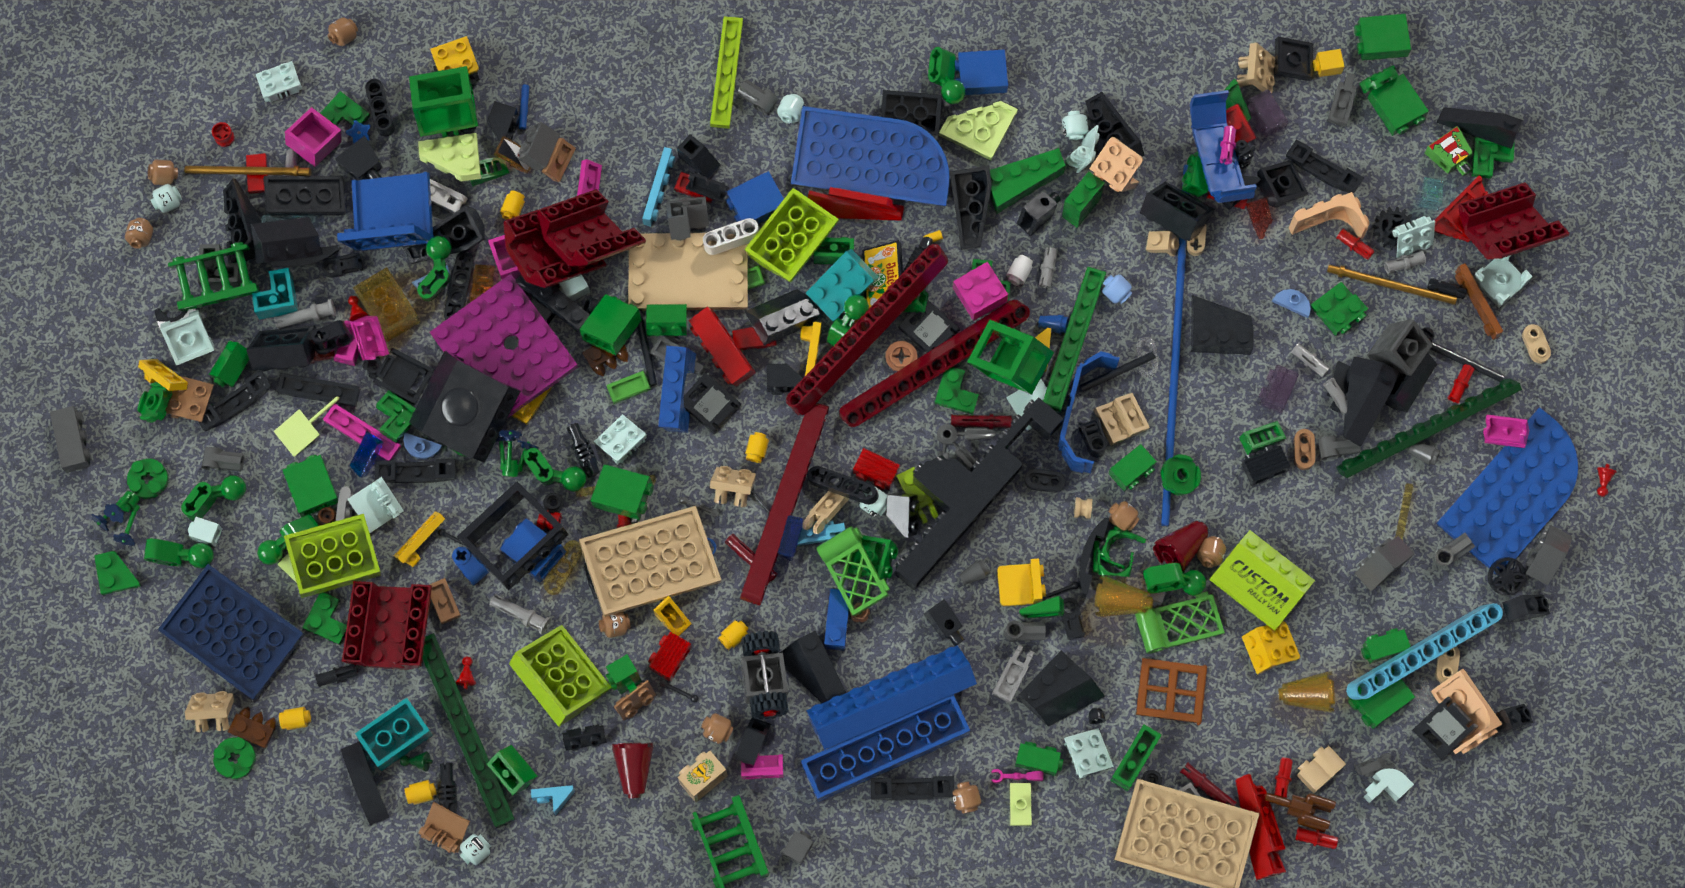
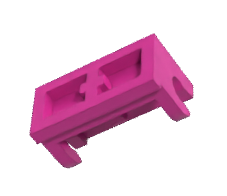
[350,316,389,360]
[334,321,359,366]
[1483,415,1529,448]
[741,754,784,779]

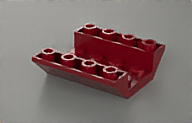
[1458,182,1570,259]
[537,189,646,266]
[504,208,607,288]
[342,581,432,670]

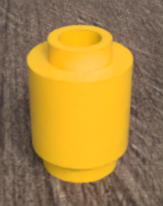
[500,191,525,220]
[745,432,769,463]
[718,620,749,650]
[279,707,311,730]
[404,780,437,805]

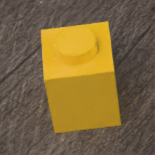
[1313,49,1345,77]

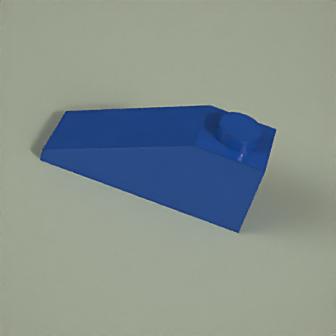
[824,589,851,651]

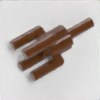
[1264,792,1336,833]

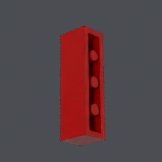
[688,306,756,387]

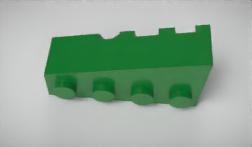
[990,148,1066,215]

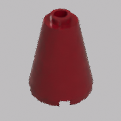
[1153,521,1208,572]
[612,742,654,798]

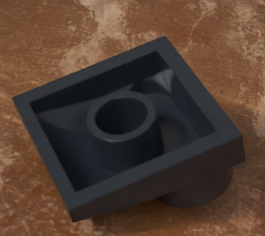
[1257,160,1308,208]

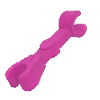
[991,769,1043,784]

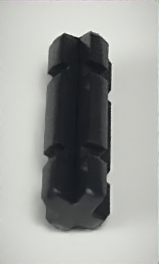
[1427,278,1467,299]

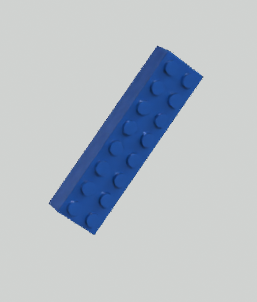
[806,645,977,750]
[801,694,970,802]

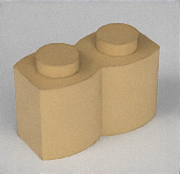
[1297,746,1346,794]

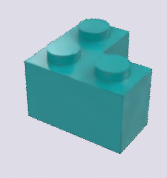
[252,268,298,320]

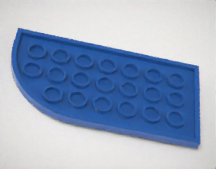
[791,106,950,206]
[1436,407,1578,576]

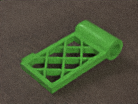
[817,526,890,617]
[1135,592,1225,654]

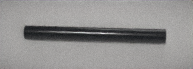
[637,309,657,386]
[1430,342,1505,382]
[1080,351,1156,392]

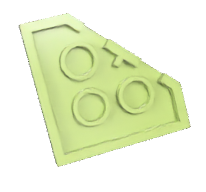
[939,101,1018,161]
[418,133,481,181]

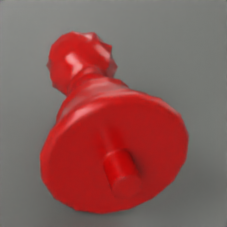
[348,295,368,322]
[1597,464,1617,497]
[456,656,476,689]

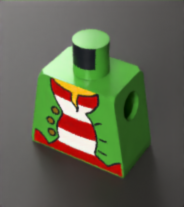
[1425,126,1473,176]

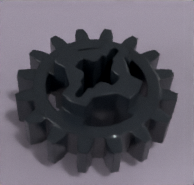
[1372,207,1413,250]

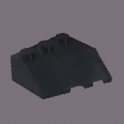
[880,90,942,136]
[1191,295,1254,355]
[1018,650,1105,727]

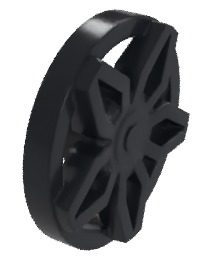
[1488,557,1526,596]

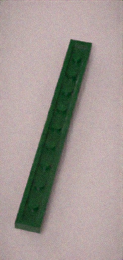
[1336,379,1522,478]
[422,633,515,829]

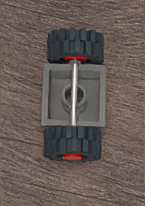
[740,631,789,720]

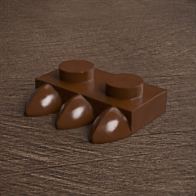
[582,345,628,376]
[227,706,276,749]

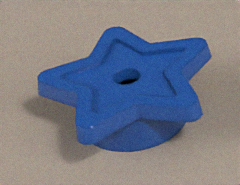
[345,120,370,144]

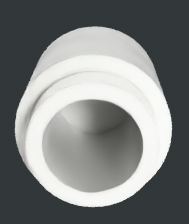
[1006,255,1033,286]

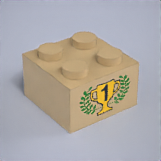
[678,751,728,802]

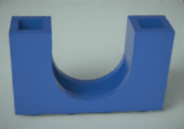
[658,346,696,433]

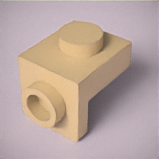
[1146,231,1179,256]

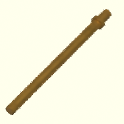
[184,166,311,176]
[1327,264,1457,305]

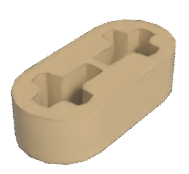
[1186,224,1206,256]

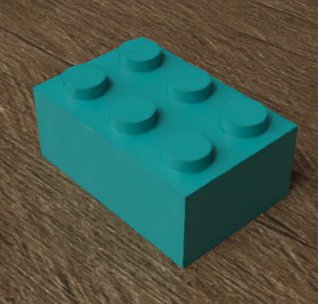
[806,249,879,321]
[355,698,433,771]

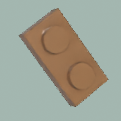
[542,138,576,182]
[430,578,461,624]

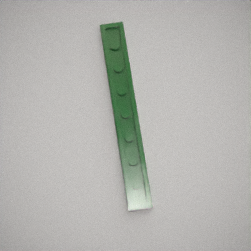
[1043,267,1106,412]

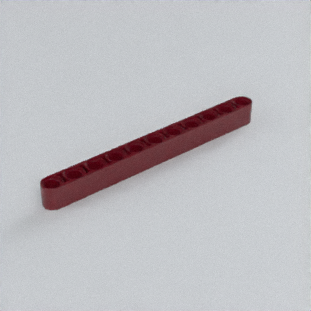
[786,244,948,415]
[839,299,1030,427]
[740,403,829,606]

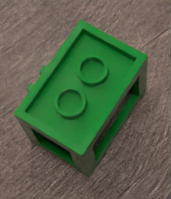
[409,66,478,138]
[967,320,1054,395]

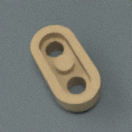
[1522,324,1551,363]
[1435,646,1460,684]

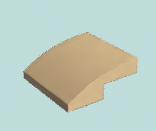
[1093,393,1150,446]

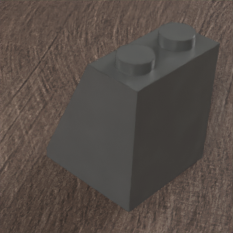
[1367,319,1433,376]

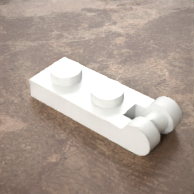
[430,179,468,214]

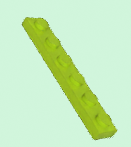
[710,16,743,129]

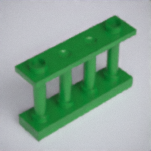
[168,242,260,311]
[690,795,769,888]

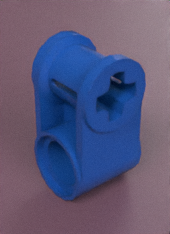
[452,547,489,586]

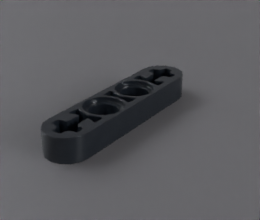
[444,251,474,320]
[807,466,879,505]

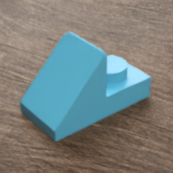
[531,785,575,815]

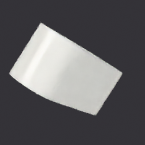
[703,218,759,255]

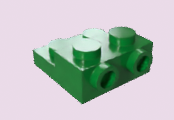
[1310,282,1368,336]
[847,535,898,582]

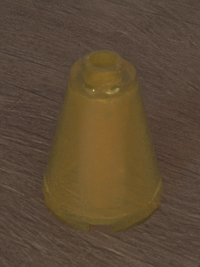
[1095,576,1153,617]
[1278,671,1335,713]

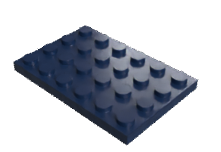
[158,564,305,701]

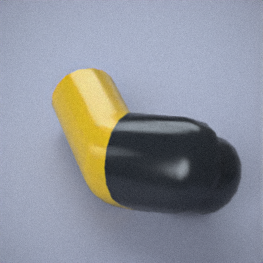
[919,230,943,250]

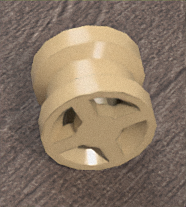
[1074,497,1092,519]

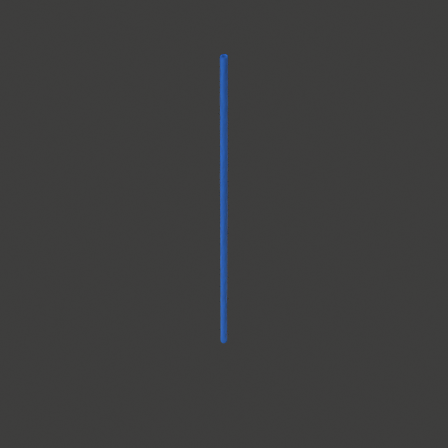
[1161,165,1190,527]

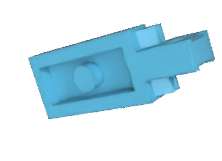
[788,521,845,547]

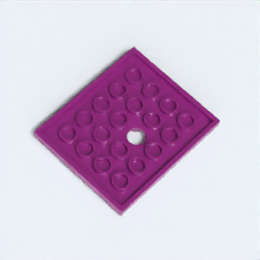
[429,274,579,418]

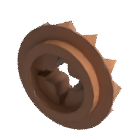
[885,341,917,371]

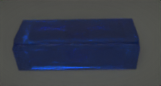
[349,431,384,478]
[778,515,803,561]

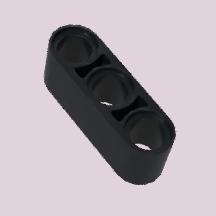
[365,79,395,137]

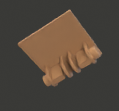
[166,376,214,422]
[614,680,656,720]
[418,802,470,853]

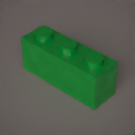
[1110,724,1162,791]

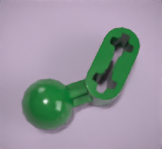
[928,47,966,104]
[417,236,451,302]
[827,295,869,347]
[524,448,586,492]
[181,475,246,521]
[257,514,319,565]
[144,538,214,568]
[1143,563,1206,596]

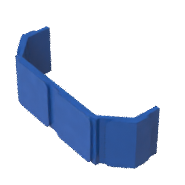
[1190,90,1257,203]
[1057,351,1120,473]

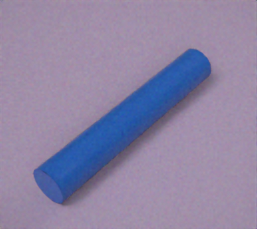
[519,85,530,130]

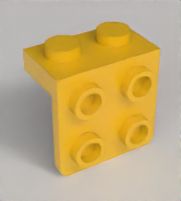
[430,36,479,75]
[997,559,1046,606]
[1241,621,1300,674]

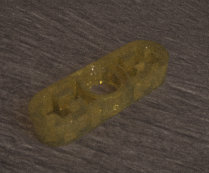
[543,540,582,595]

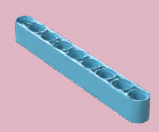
[1346,603,1503,700]

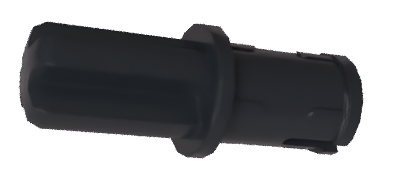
[315,664,358,687]

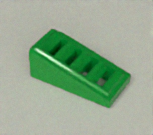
[470,155,510,187]
[1239,421,1286,455]
[1019,596,1064,619]

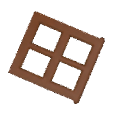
[1136,658,1207,725]

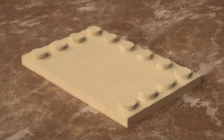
[628,232,748,311]
[579,506,721,617]
[1115,779,1259,888]

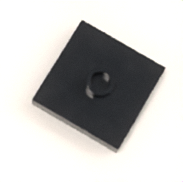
[1275,36,1313,81]

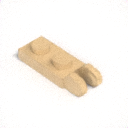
[802,491,849,535]

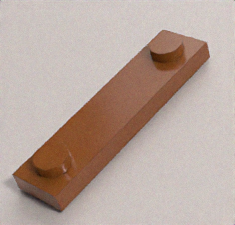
[1455,263,1503,340]

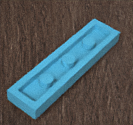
[642,147,675,226]

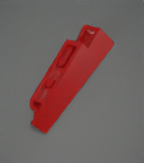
[808,187,904,221]
[1235,774,1286,880]

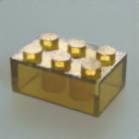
[353,267,420,343]

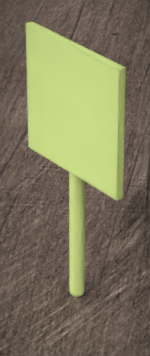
[274,397,339,457]

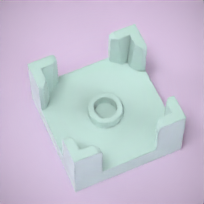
[1473,255,1533,308]
[160,310,214,365]

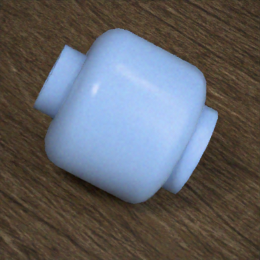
[1102,274,1132,304]

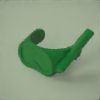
[1101,526,1146,570]
[1093,541,1134,577]

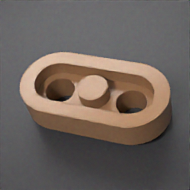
[1294,429,1315,470]

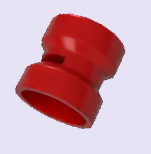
[211,122,235,147]
[537,510,562,531]

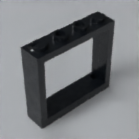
[457,481,569,591]

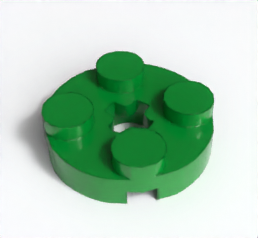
[1359,65,1399,93]
[138,382,172,423]
[1161,454,1201,496]
[127,459,169,499]
[213,737,256,779]

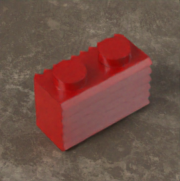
[853,448,900,490]
[648,632,692,682]

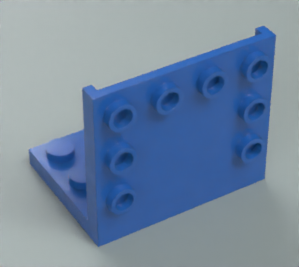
[337,172,433,251]

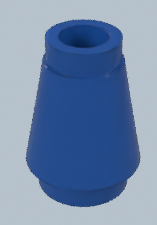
[1038,315,1069,334]

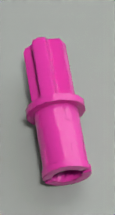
[1219,125,1236,164]

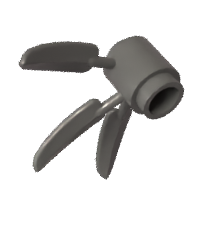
[937,424,996,469]

